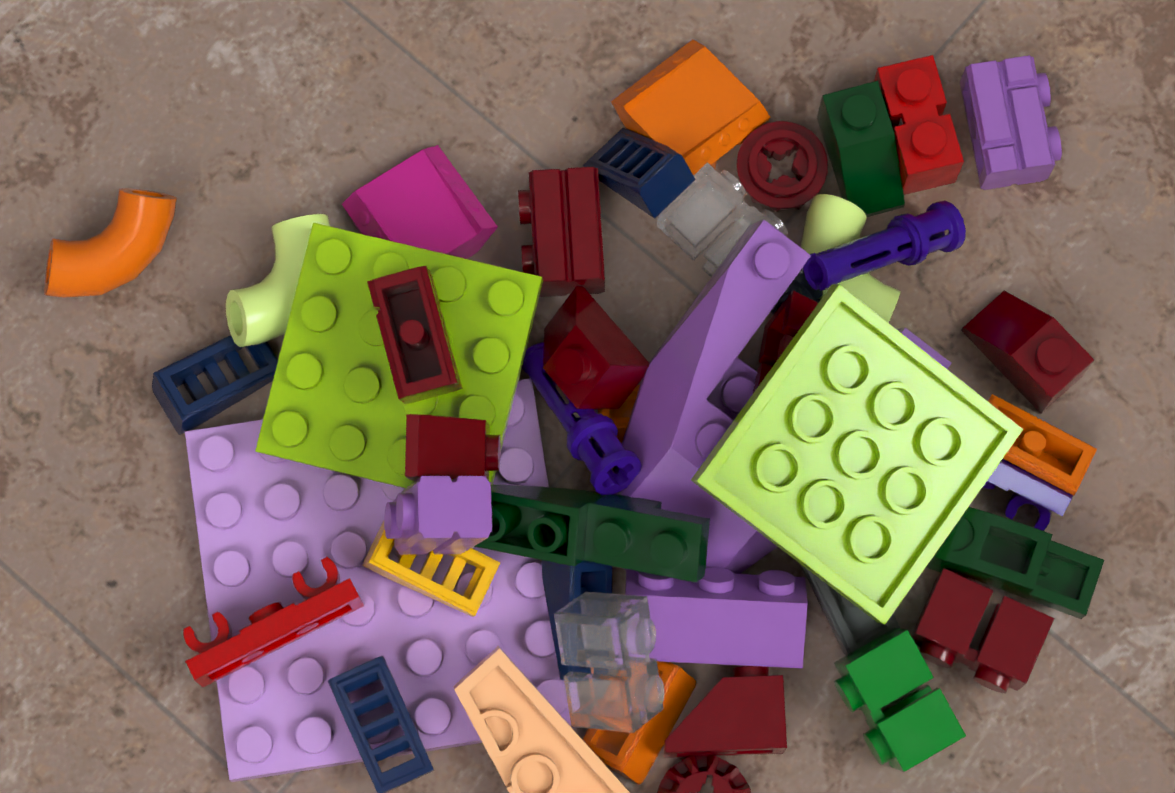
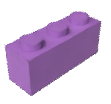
[622,567,808,668]

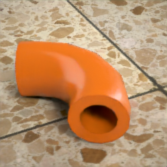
[44,188,177,298]

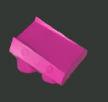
[342,145,498,259]

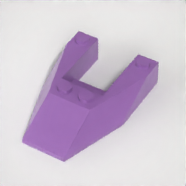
[613,220,951,574]

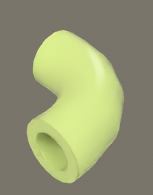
[801,194,901,323]
[226,214,330,347]

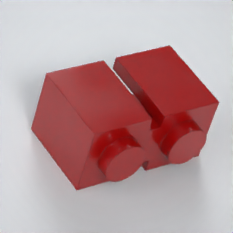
[873,55,964,195]

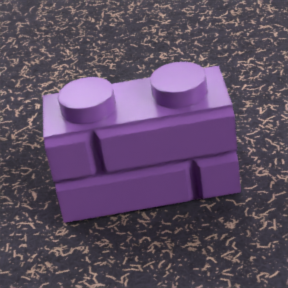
[960,55,1062,190]
[384,476,492,555]

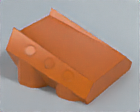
[611,39,771,182]

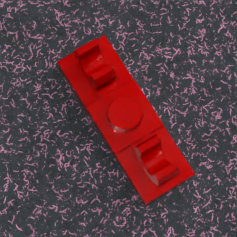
[183,557,364,688]

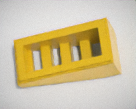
[362,520,500,617]

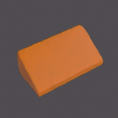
[988,394,1097,496]
[583,660,696,784]

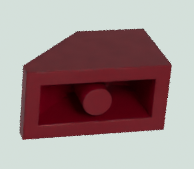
[543,286,649,409]
[961,290,1094,414]
[405,414,501,482]
[664,666,787,758]

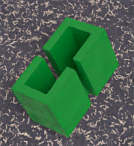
[834,628,966,772]

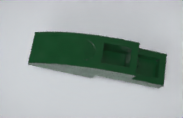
[474,485,710,583]
[926,507,1104,619]

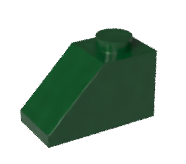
[817,80,905,217]

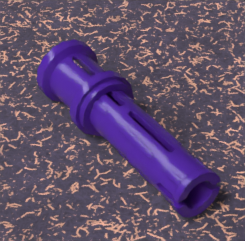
[803,200,966,291]
[522,342,642,495]

